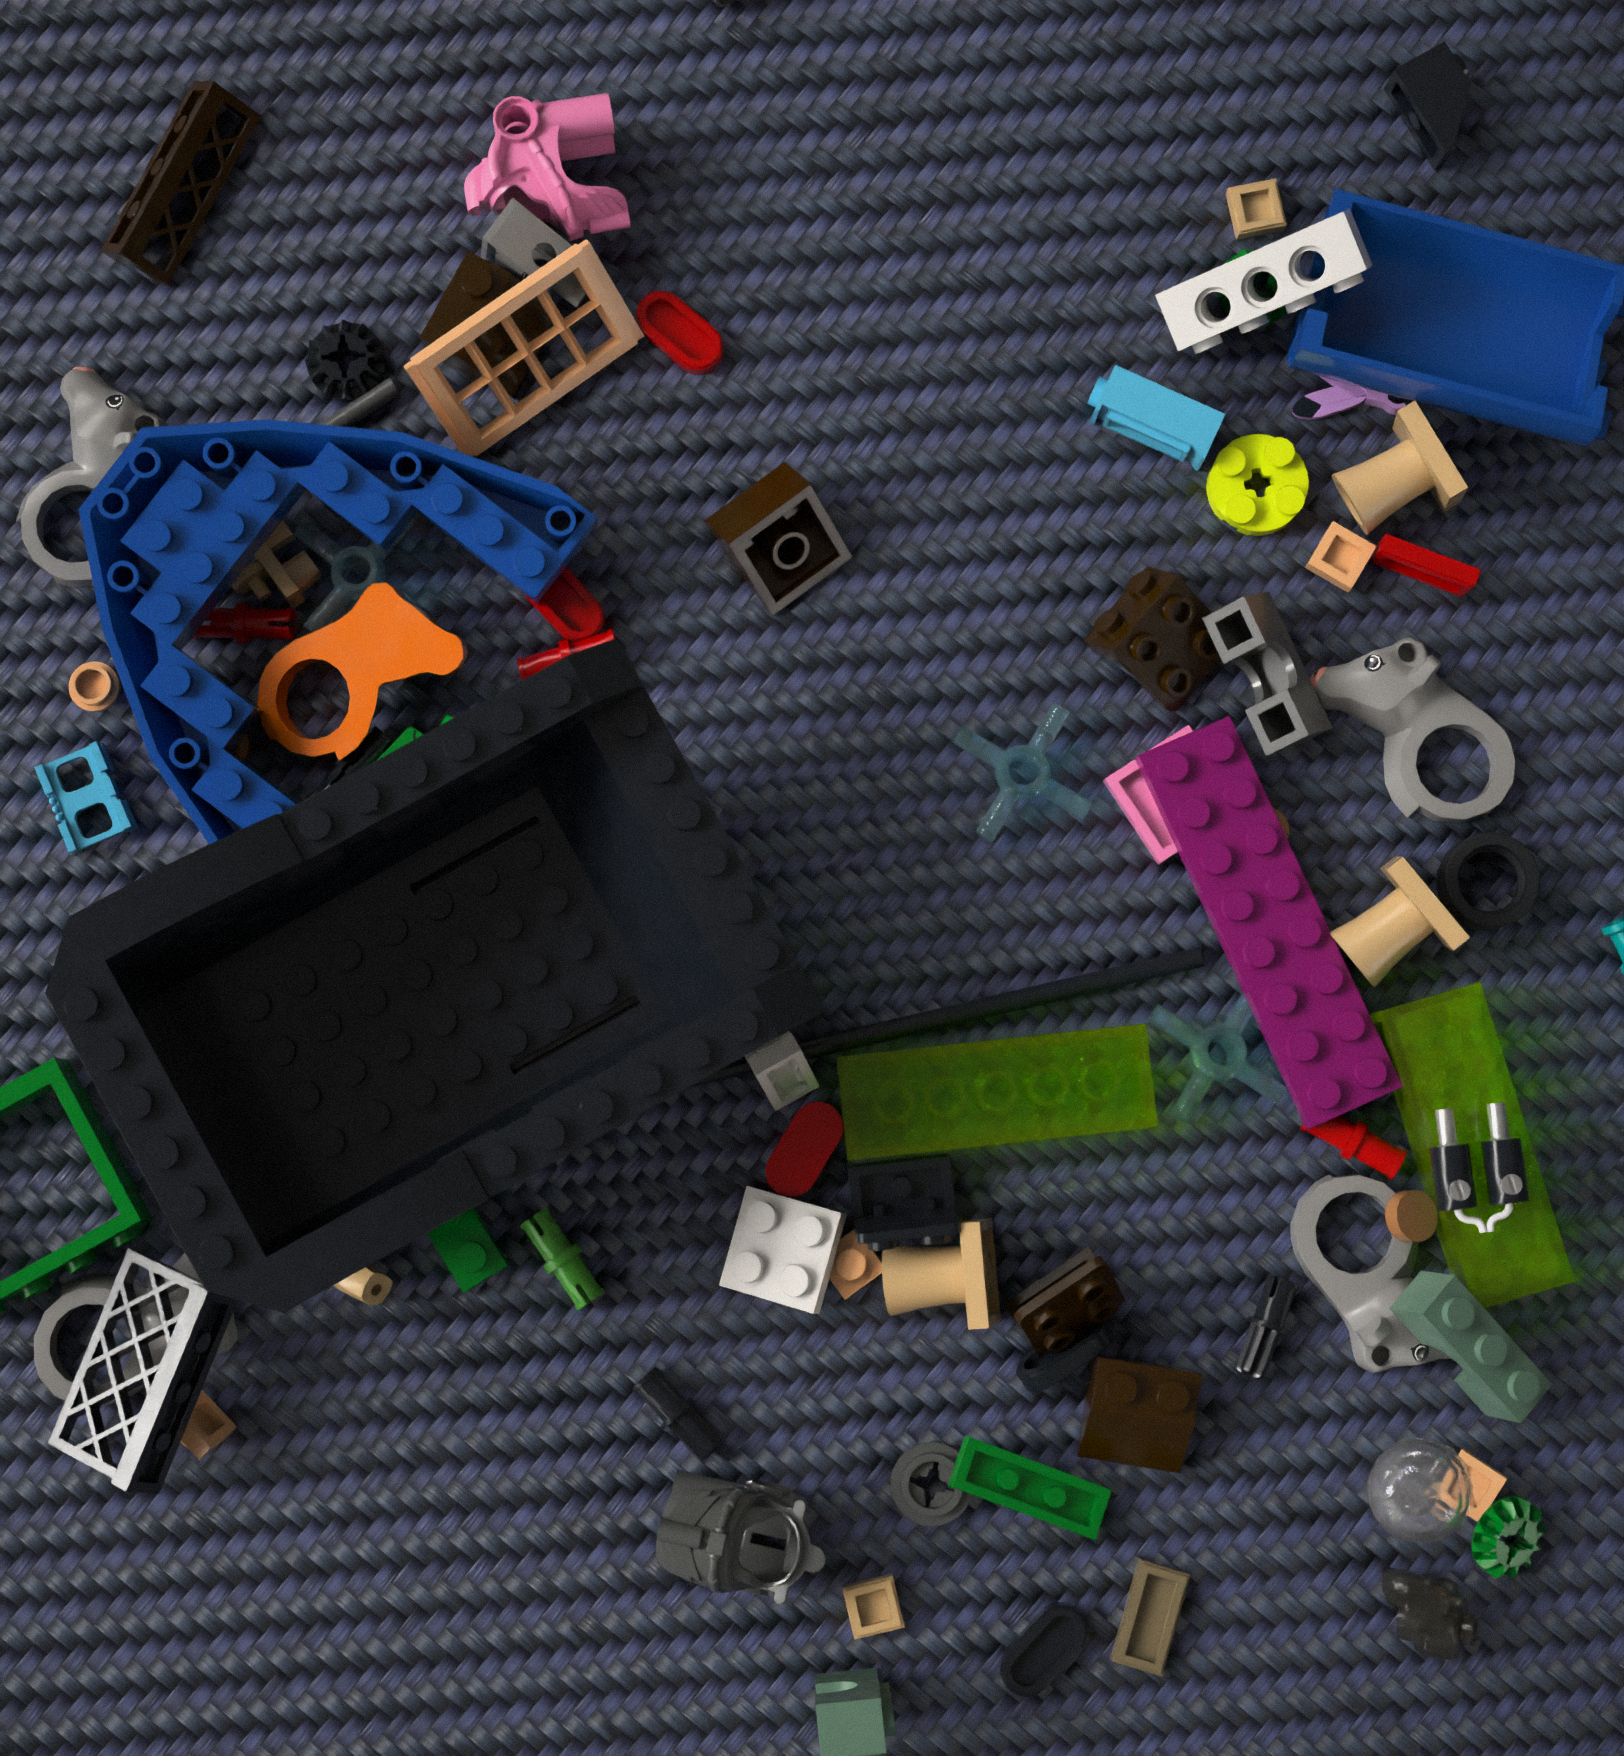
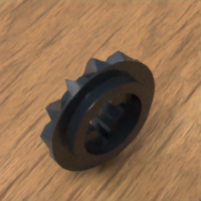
[305,319,386,400]

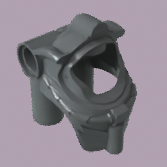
[656,1470,826,1605]

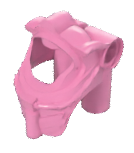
[464,93,631,241]

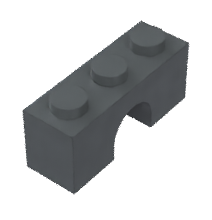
[1202,592,1332,756]

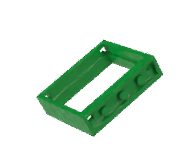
[0,1058,153,1315]

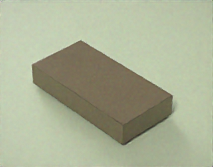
[1110,1557,1190,1677]

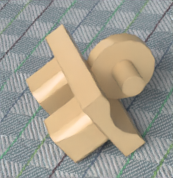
[232,520,321,608]

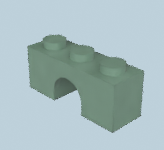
[1389,1271,1552,1423]
[815,1668,896,1756]

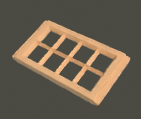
[403,239,644,457]

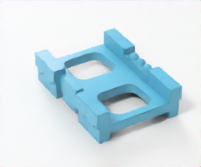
[34,741,139,856]

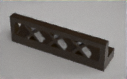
[100,81,261,286]

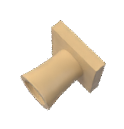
[1332,401,1468,535]
[1330,856,1470,988]
[882,1218,1001,1330]

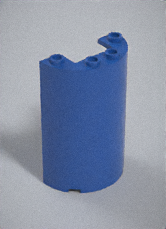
[1287,189,1624,446]

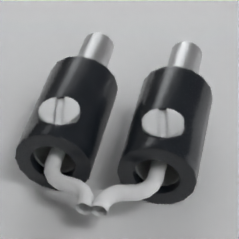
[1429,1102,1529,1233]

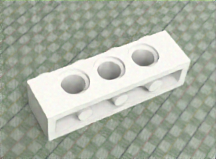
[1155,209,1373,354]

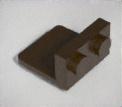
[1084,566,1221,712]
[1004,1247,1126,1359]

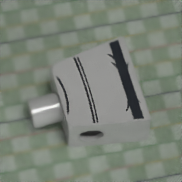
[481,198,587,308]

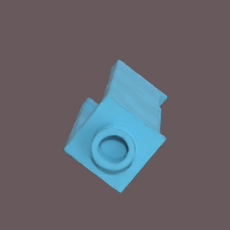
[1087,365,1225,471]

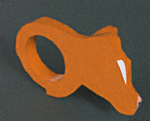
[257,583,468,761]

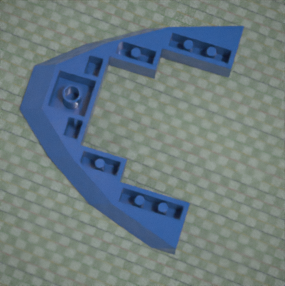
[78,419,598,844]

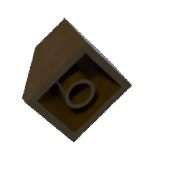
[420,251,561,399]
[704,462,852,616]
[1077,1354,1202,1473]

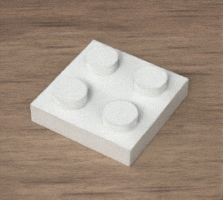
[719,1186,847,1314]

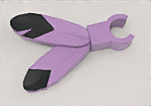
[1292,376,1406,420]

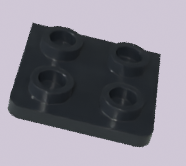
[847,1153,961,1251]

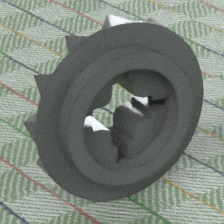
[890,1442,972,1526]

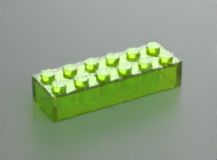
[1370,982,1575,1308]
[836,1024,1158,1161]

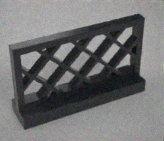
[48,1248,238,1494]

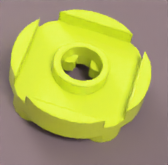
[1206,434,1309,536]

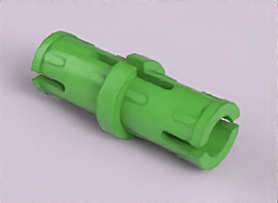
[520,1207,605,1310]

